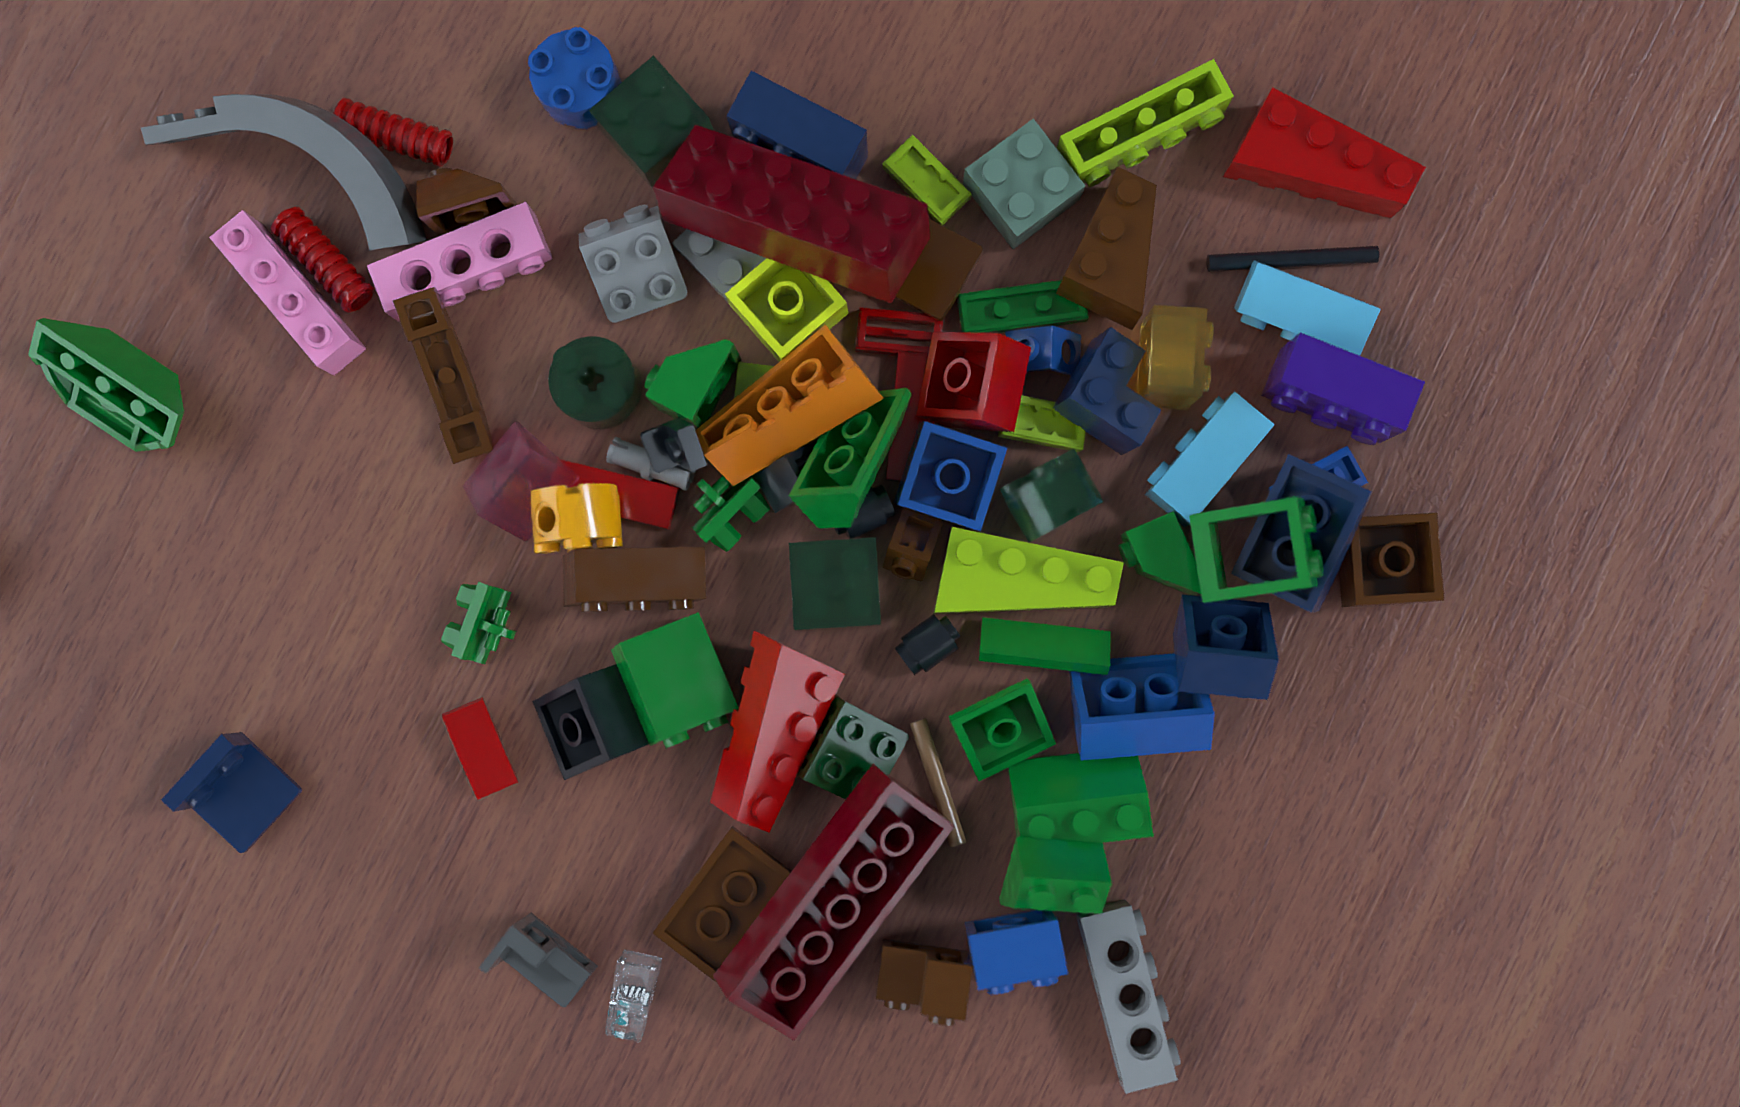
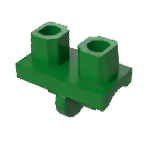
[692,475,770,552]
[441,582,517,664]

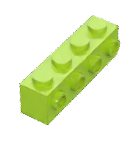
[1057,59,1234,187]

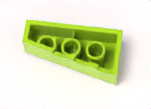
[933,527,1124,614]

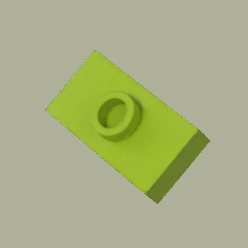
[882,135,972,225]
[998,395,1086,452]

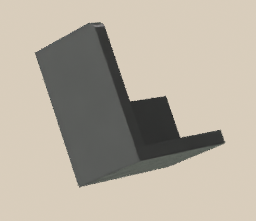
[479,912,598,1007]

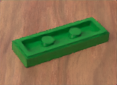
[956,280,1089,333]
[978,617,1111,675]

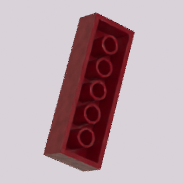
[653,125,930,303]
[713,763,955,1041]

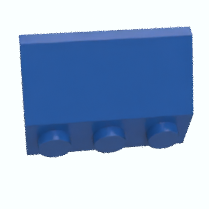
[1069,653,1215,760]

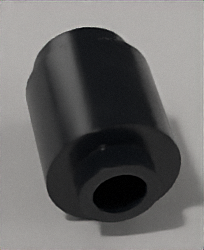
[834,484,895,540]
[895,614,961,676]

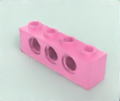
[367,202,553,321]
[209,210,366,375]

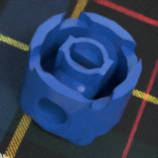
[528,27,622,129]

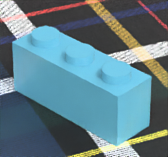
[1234,260,1381,356]
[1145,391,1275,527]

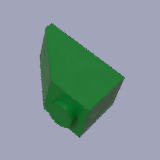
[1118,511,1201,596]

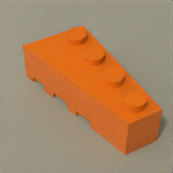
[695,324,884,486]

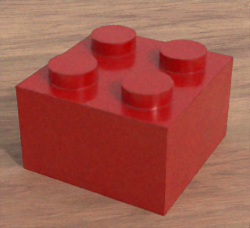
[916,332,1031,432]

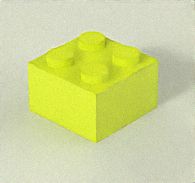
[725,258,848,362]

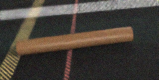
[910,718,966,847]

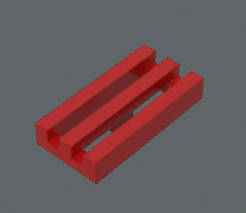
[856,307,943,356]

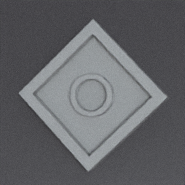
[672,229,766,302]

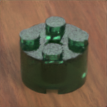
[548,336,642,430]
[999,449,1104,542]

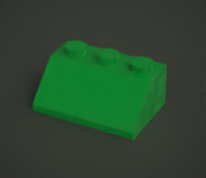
[789,388,911,528]
[1008,752,1154,843]

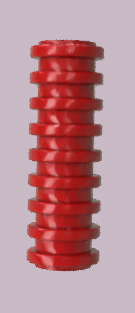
[333,98,453,167]
[271,207,374,313]

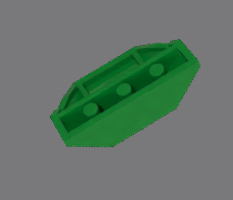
[28,318,184,452]

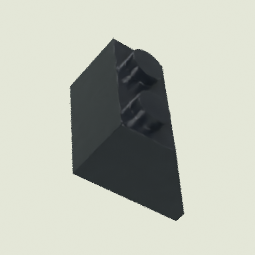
[532,664,649,780]

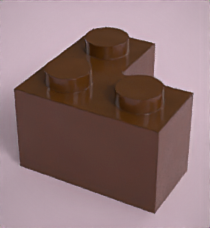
[876,939,973,1026]

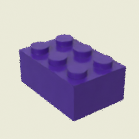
[1261,332,1425,445]

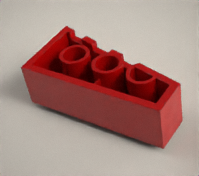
[1223,87,1426,218]
[710,631,845,833]

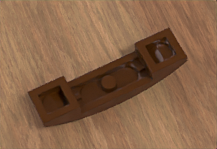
[392,287,495,464]

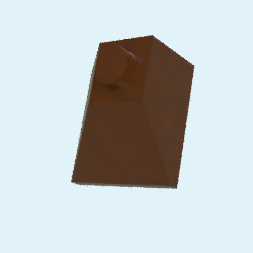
[417,168,517,236]

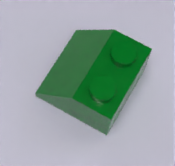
[644,339,742,430]
[999,837,1112,914]

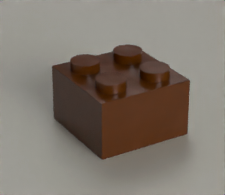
[1339,513,1445,607]

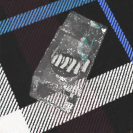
[605,949,662,1043]

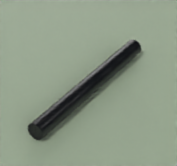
[1206,246,1379,272]

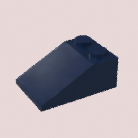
[1231,454,1372,613]

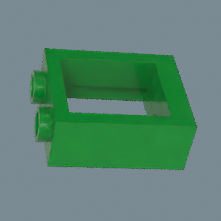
[1189,497,1323,603]

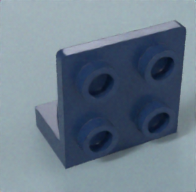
[161,732,302,853]

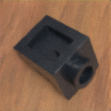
[640,417,707,473]

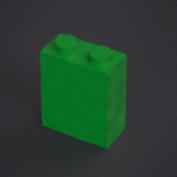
[611,612,739,749]

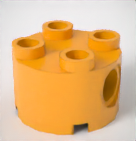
[531,484,623,554]

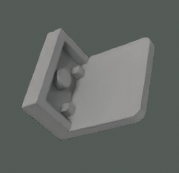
[578,205,687,322]

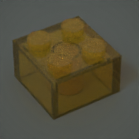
[1137,305,1213,410]

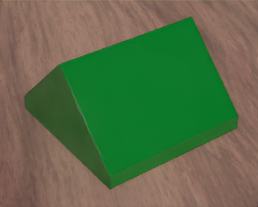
[948,678,1056,781]

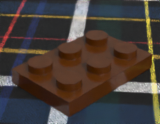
[652,826,792,983]

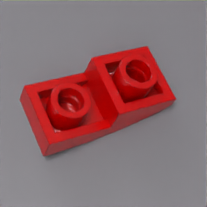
[442,697,518,800]

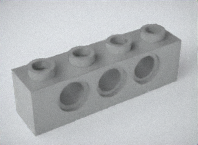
[1075,900,1181,1094]

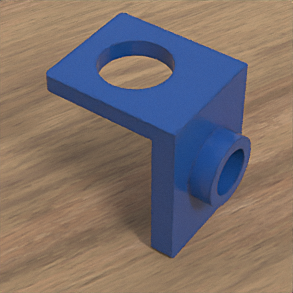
[1005,325,1081,376]

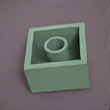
[963,118,1085,249]

